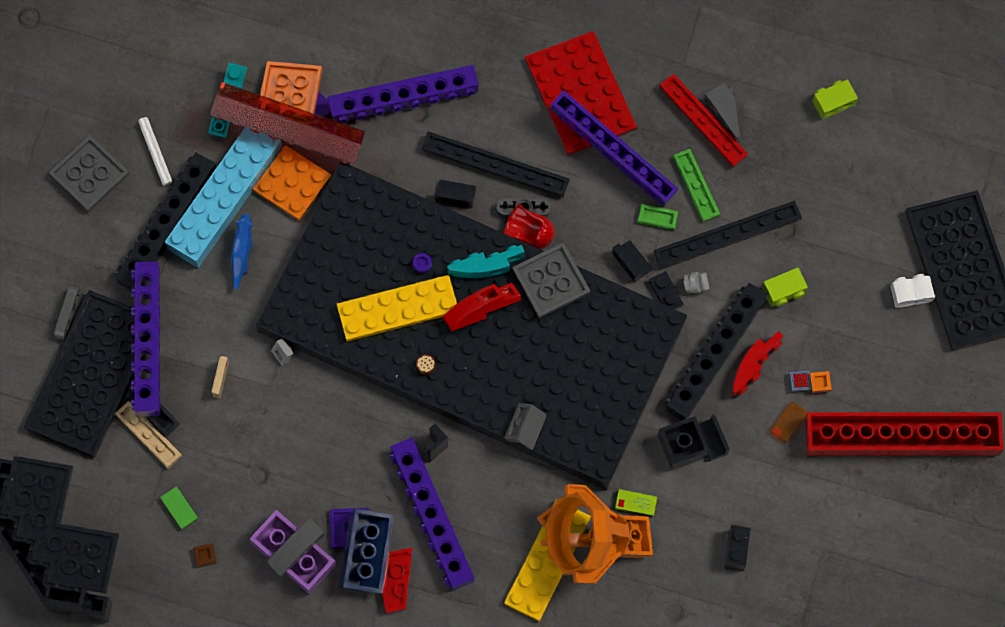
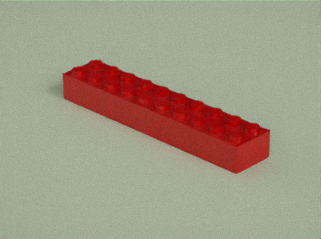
[804,412,1004,456]

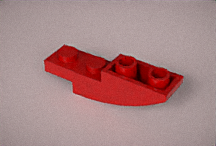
[443,283,521,331]
[731,331,784,398]

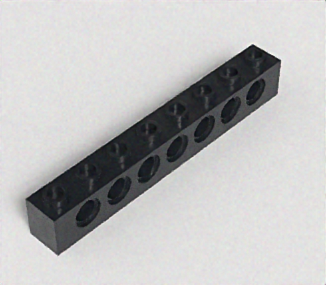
[115,152,216,290]
[665,282,768,420]

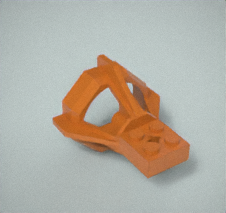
[541,484,653,584]

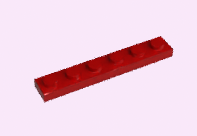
[659,73,748,168]

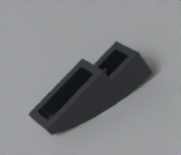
[124,389,180,437]

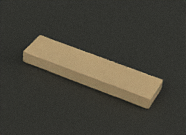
[115,401,182,469]

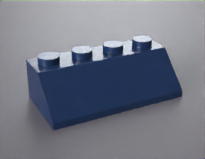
[339,509,394,594]

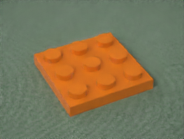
[257,61,323,119]
[253,145,332,221]

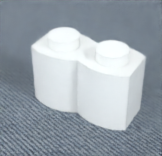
[890,274,935,308]

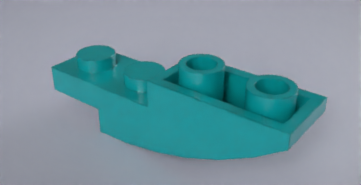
[208,62,248,138]
[447,245,525,278]

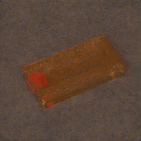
[770,401,808,443]

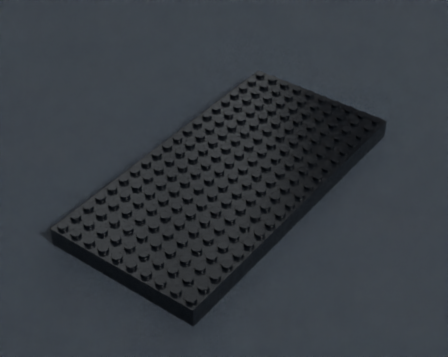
[256,161,687,490]

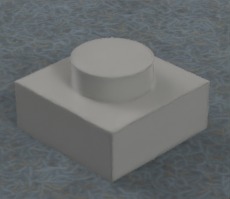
[271,338,294,366]

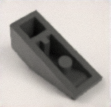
[704,83,740,142]

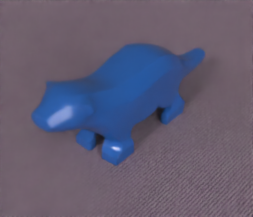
[231,214,253,290]

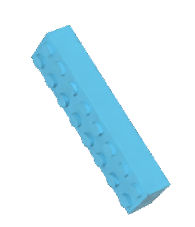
[165,121,282,268]

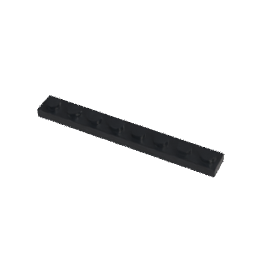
[421,131,570,198]
[654,200,802,269]

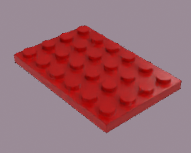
[525,31,637,156]

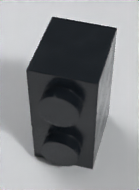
[724,525,751,571]

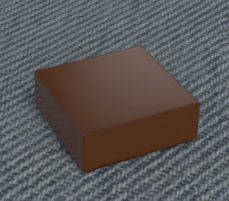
[193,543,217,568]

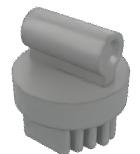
[684,272,710,294]

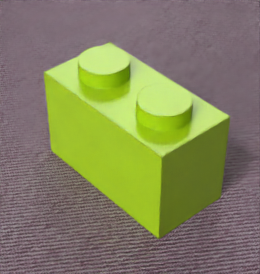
[812,79,858,120]
[762,268,808,307]

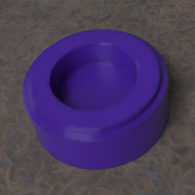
[413,253,432,273]

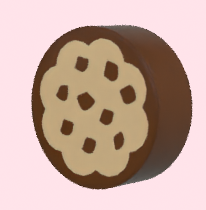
[416,354,436,375]

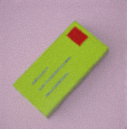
[615,489,657,517]

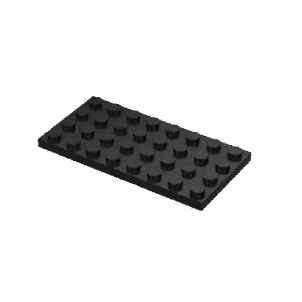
[905,190,1005,351]
[23,290,151,458]

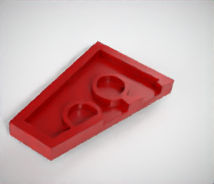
[382,547,413,614]

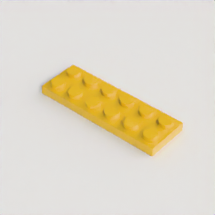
[337,275,457,342]
[504,499,591,622]

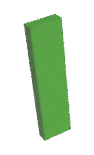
[673,149,720,223]

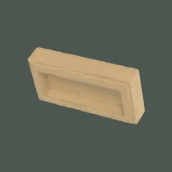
[212,356,229,399]

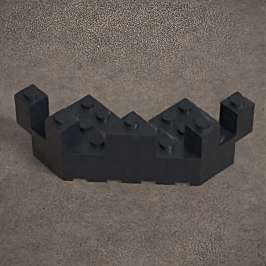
[0,456,120,622]

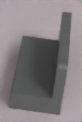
[505,403,546,449]

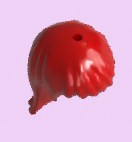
[503,204,555,250]

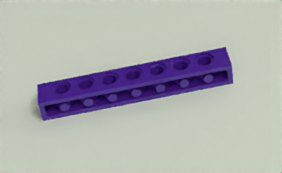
[327,65,479,124]
[550,90,678,207]
[131,262,160,417]
[389,437,475,591]

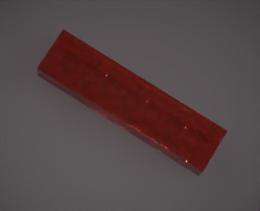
[210,82,365,164]

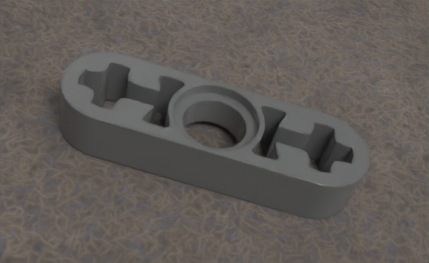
[496,198,551,218]
[54,286,81,340]

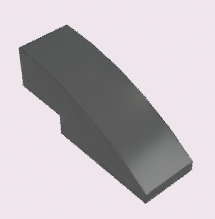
[267,518,325,577]

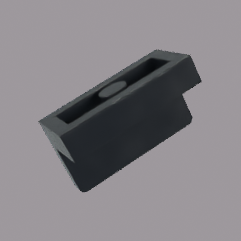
[435,180,476,208]
[612,240,652,283]
[698,414,730,461]
[428,423,448,461]

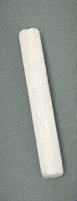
[138,117,172,186]

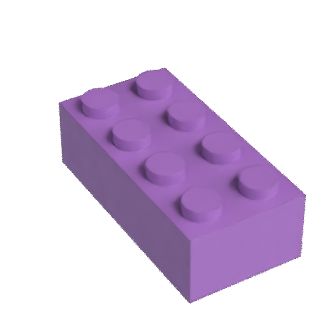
[250,510,336,595]

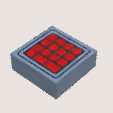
[789,371,811,392]

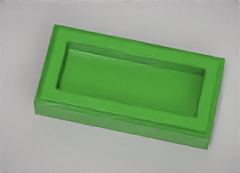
[637,204,678,231]
[160,486,198,530]

